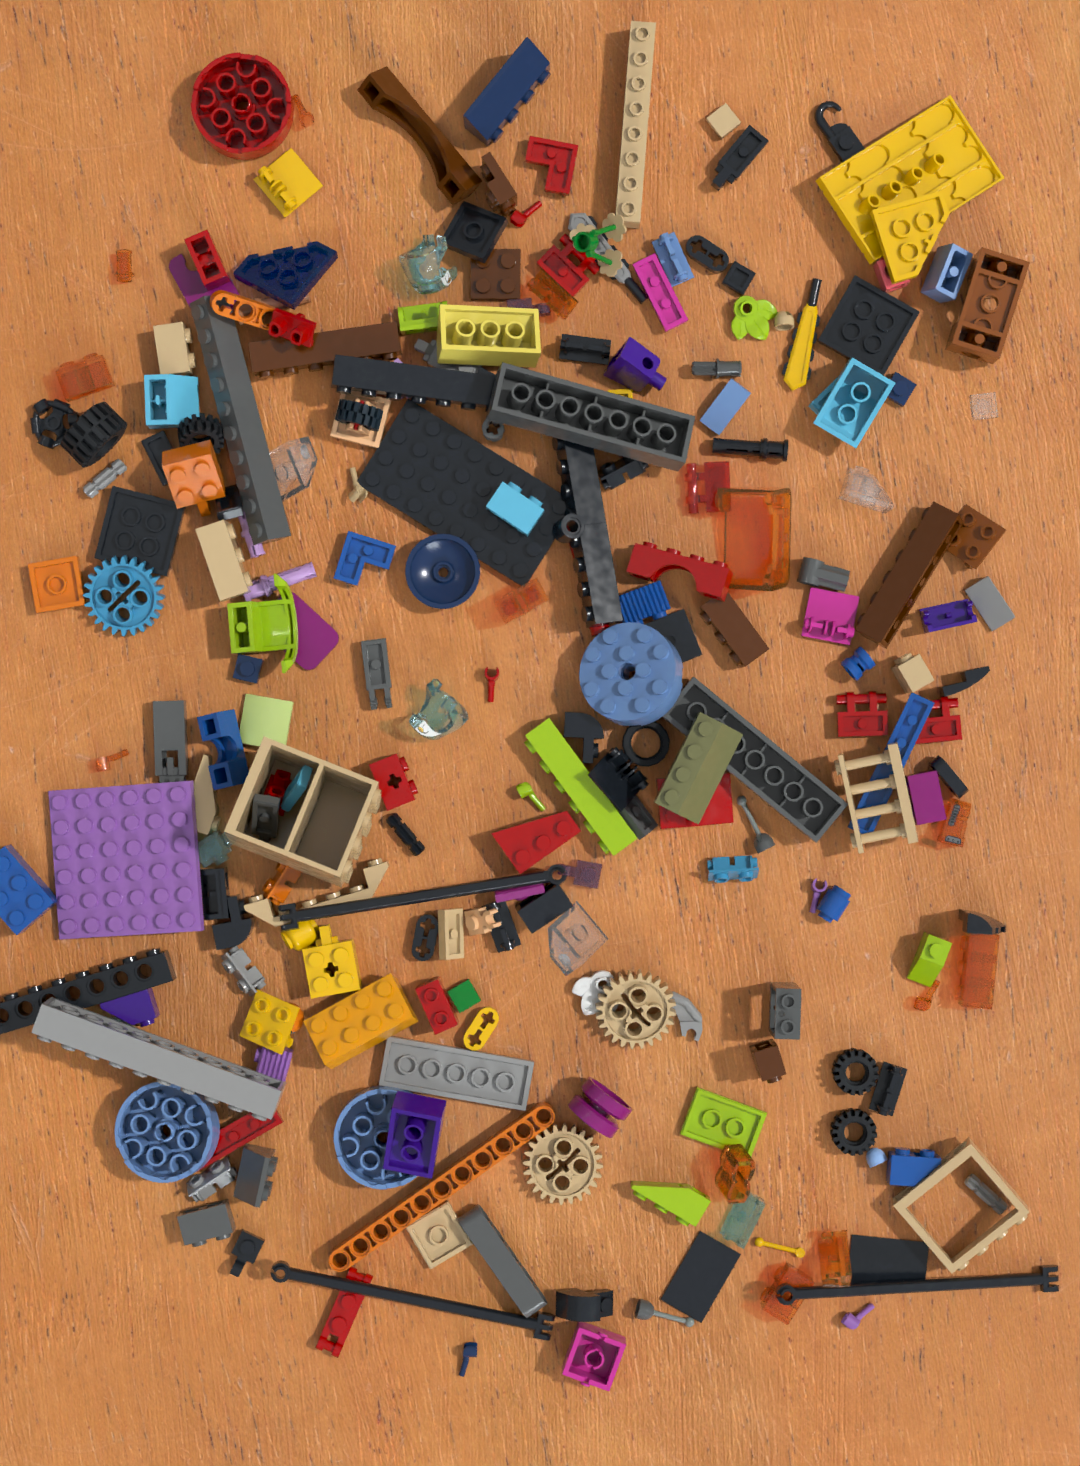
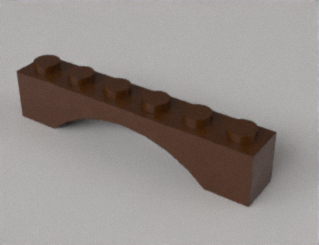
[357,66,482,205]

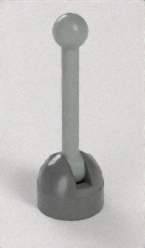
[737,796,775,854]
[635,1299,694,1327]

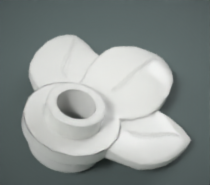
[572,970,618,1015]

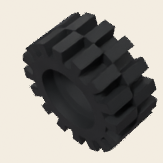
[177,413,224,454]
[832,1048,879,1096]
[830,1108,877,1156]

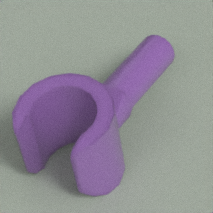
[809,878,827,913]
[841,1303,875,1329]

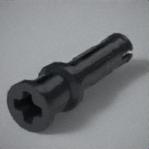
[712,437,788,462]

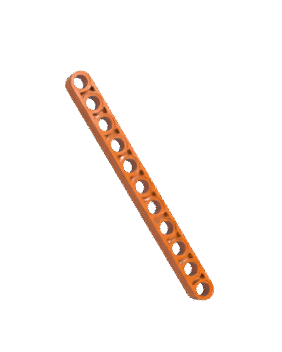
[329,1102,555,1272]

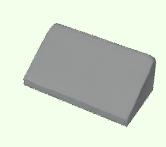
[964,576,1015,632]

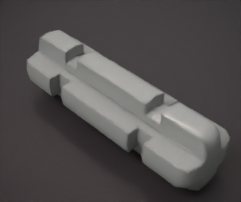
[83,459,127,498]
[964,1174,1008,1214]

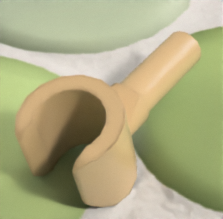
[348,467,368,503]

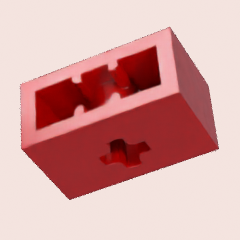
[184,230,231,291]
[369,753,418,811]
[415,976,459,1035]

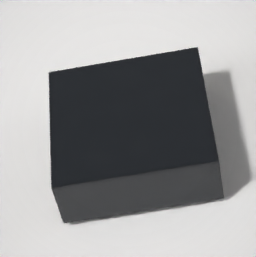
[721,261,756,296]

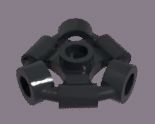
[30,399,80,449]

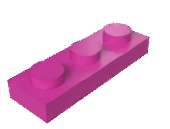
[632,253,688,333]

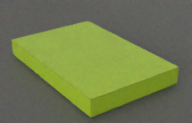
[680,1087,767,1159]

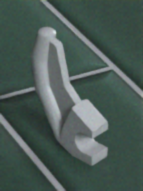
[670,991,702,1042]

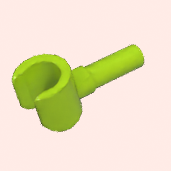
[516,782,546,812]

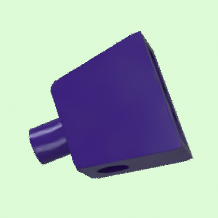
[604,337,667,392]

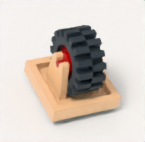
[330,390,391,448]

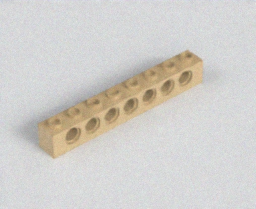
[615,21,656,229]

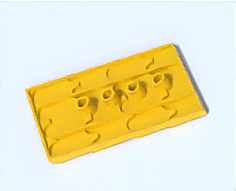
[815,95,1004,264]

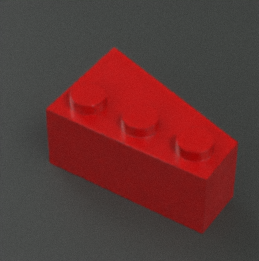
[491,810,581,874]

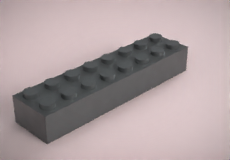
[486,362,695,472]
[663,677,848,843]

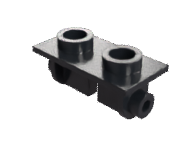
[559,334,611,365]
[598,456,649,490]
[481,901,521,953]
[869,1061,907,1116]

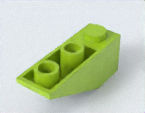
[631,1181,711,1227]

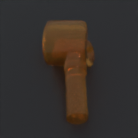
[292,94,315,128]
[96,749,129,772]
[914,980,940,1011]

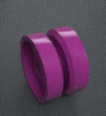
[568,1077,632,1138]

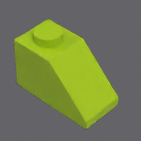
[906,932,952,987]

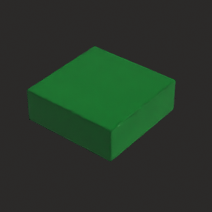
[447,979,481,1013]

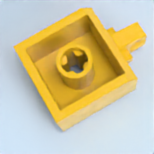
[302,924,362,999]

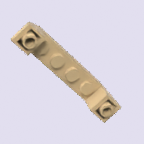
[243,858,390,927]

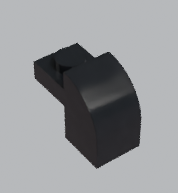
[564,712,604,763]
[212,894,254,950]
[556,1288,613,1322]

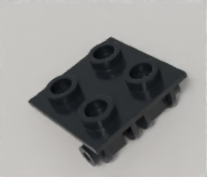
[588,747,649,812]

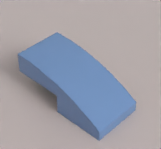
[699,378,751,435]

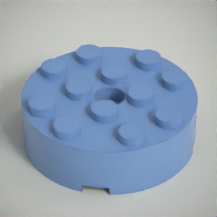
[579,622,683,726]
[114,1081,220,1183]
[333,1085,417,1190]

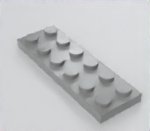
[379,1036,534,1111]

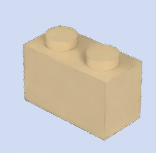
[153,322,196,376]
[891,653,934,694]

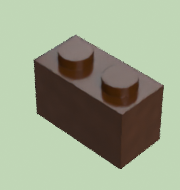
[749,1039,786,1083]

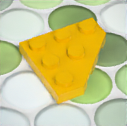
[870,190,949,284]

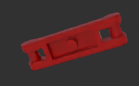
[315,1266,373,1358]

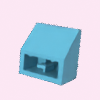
[144,374,200,429]

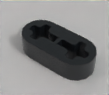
[685,235,729,273]
[929,755,969,799]
[412,914,438,961]

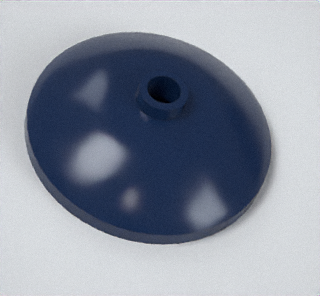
[405,534,480,609]

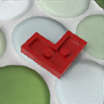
[525,136,579,196]

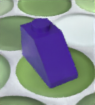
[100,987,160,1027]

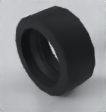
[622,721,670,767]

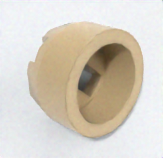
[774,311,795,331]

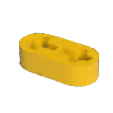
[463,1006,499,1051]

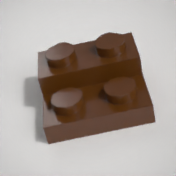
[480,152,517,217]

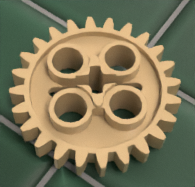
[595,969,676,1049]
[523,1123,603,1205]

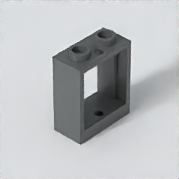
[769,982,802,1040]

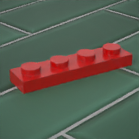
[197,1110,284,1172]

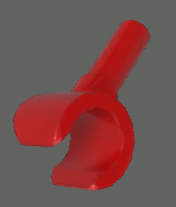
[510,201,542,228]
[484,667,499,702]

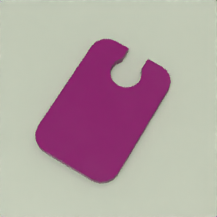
[169,254,239,311]
[277,592,339,670]

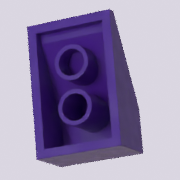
[383,1090,447,1179]

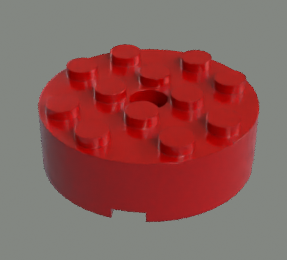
[191,52,294,160]

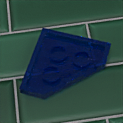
[233,241,338,310]

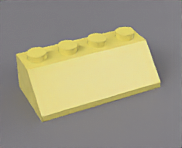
[436,304,541,368]

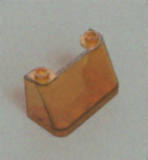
[715,487,792,591]

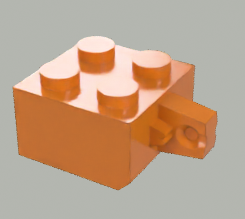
[162,440,225,517]

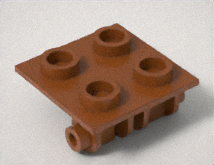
[946,504,1006,570]

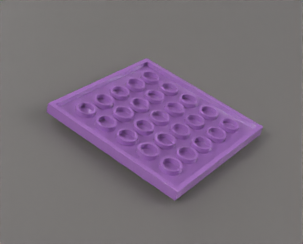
[48,780,204,939]

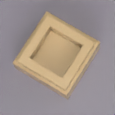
[706,103,741,139]

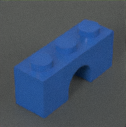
[197,709,249,790]

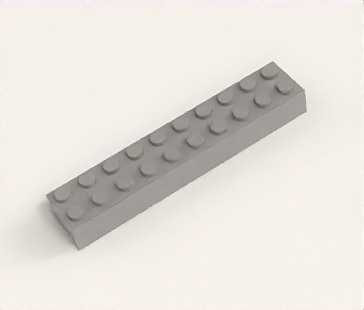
[31,997,287,1121]

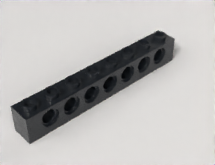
[0,948,177,1035]

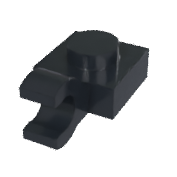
[230,1229,265,1277]

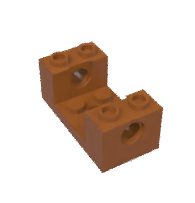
[945,247,1030,364]

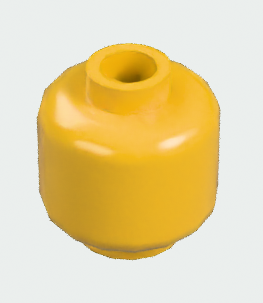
[280,920,319,951]

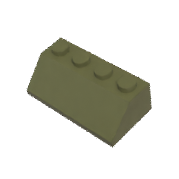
[654,712,743,824]

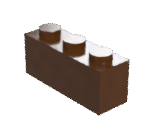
[699,593,769,667]

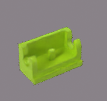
[398,301,448,335]

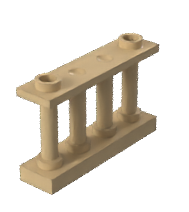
[834,742,918,854]

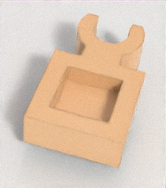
[464,907,501,936]

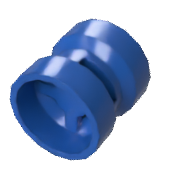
[840,647,876,681]

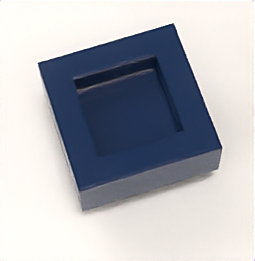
[887,372,917,407]
[233,654,263,684]

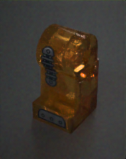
[937,798,971,848]

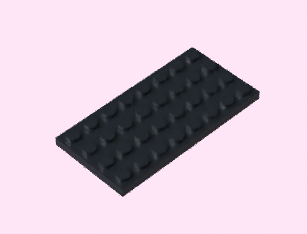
[357,399,566,588]

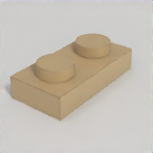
[438,908,464,960]

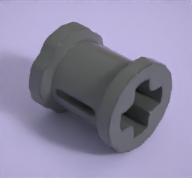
[482,419,505,442]

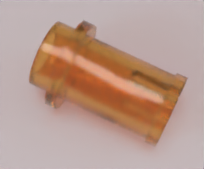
[114,249,134,283]

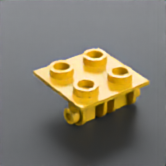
[253,148,323,218]
[239,989,300,1055]

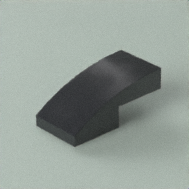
[938,666,990,697]

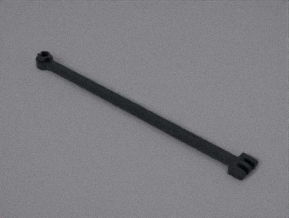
[278,864,567,931]
[271,1260,555,1341]
[775,1265,1059,1305]

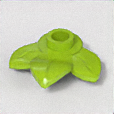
[731,295,778,340]

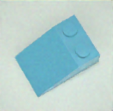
[813,357,895,448]

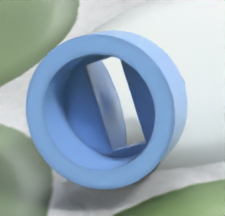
[866,1148,888,1168]

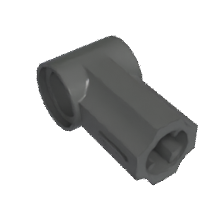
[797,557,850,592]

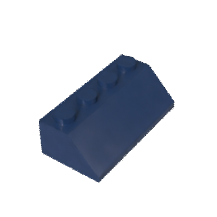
[463,37,551,147]

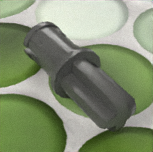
[691,359,742,379]

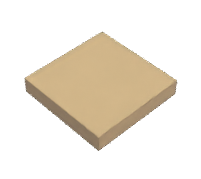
[406,1200,473,1269]

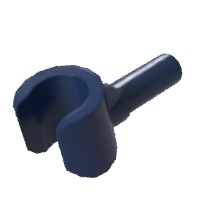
[459,1342,477,1377]

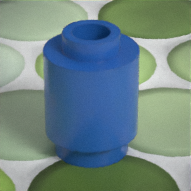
[817,885,851,923]

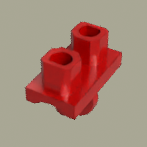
[268,308,317,348]
[264,769,292,816]

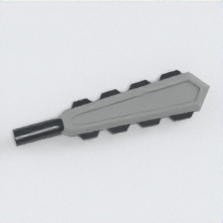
[568,213,648,304]

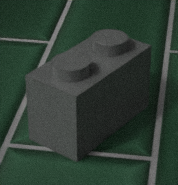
[177,1199,236,1247]

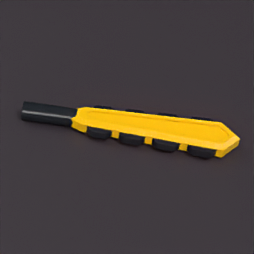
[782,278,822,391]

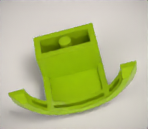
[227,574,298,673]

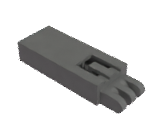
[153,700,189,783]

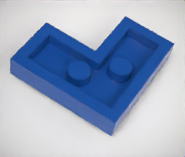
[334,531,396,586]

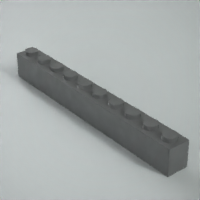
[190,295,291,545]

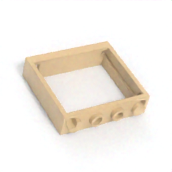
[892,1137,1029,1274]

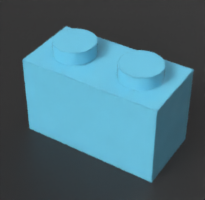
[486,481,544,537]

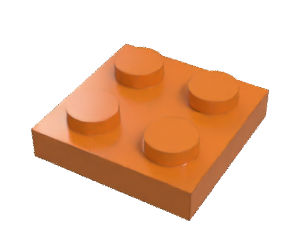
[28,556,86,613]

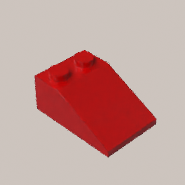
[656,773,734,829]

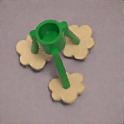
[570,213,627,277]

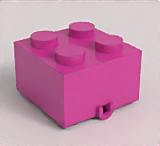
[562,1322,626,1391]

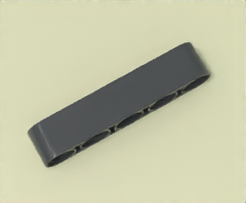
[458,1204,548,1318]

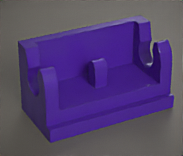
[919,599,978,634]

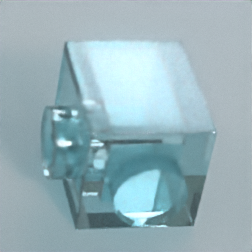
[198,830,233,868]

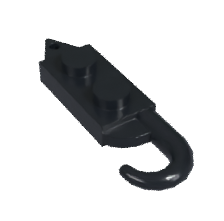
[815,101,865,163]

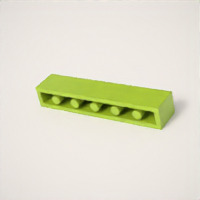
[524,718,638,856]

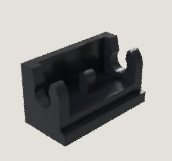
[200,867,230,920]
[515,879,574,934]

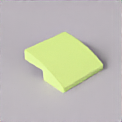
[239,694,294,746]

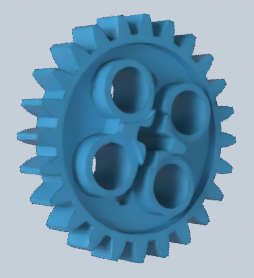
[83,555,166,637]

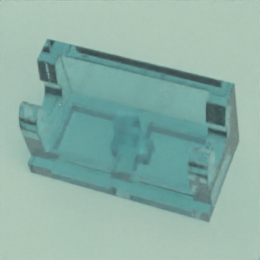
[719,1188,766,1249]

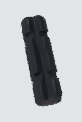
[386,813,425,856]

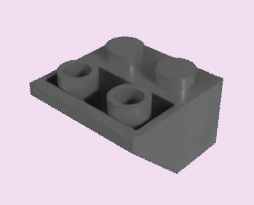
[233,1143,278,1208]

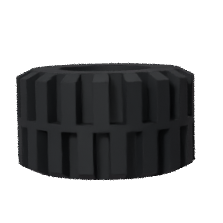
[61,402,127,468]

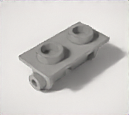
[221,946,266,996]
[186,1156,238,1202]

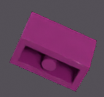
[905,770,946,825]

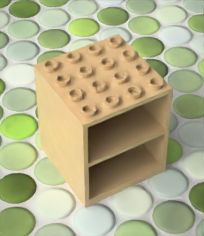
[224,737,382,888]

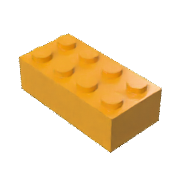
[303,973,419,1069]

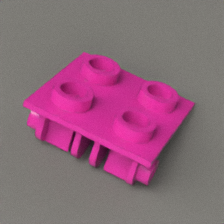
[801,587,859,645]

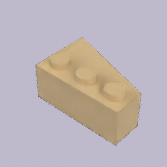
[195,519,253,602]

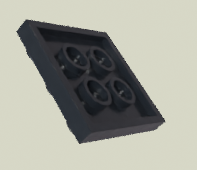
[817,275,920,376]
[94,486,186,577]

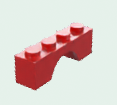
[626,541,733,602]

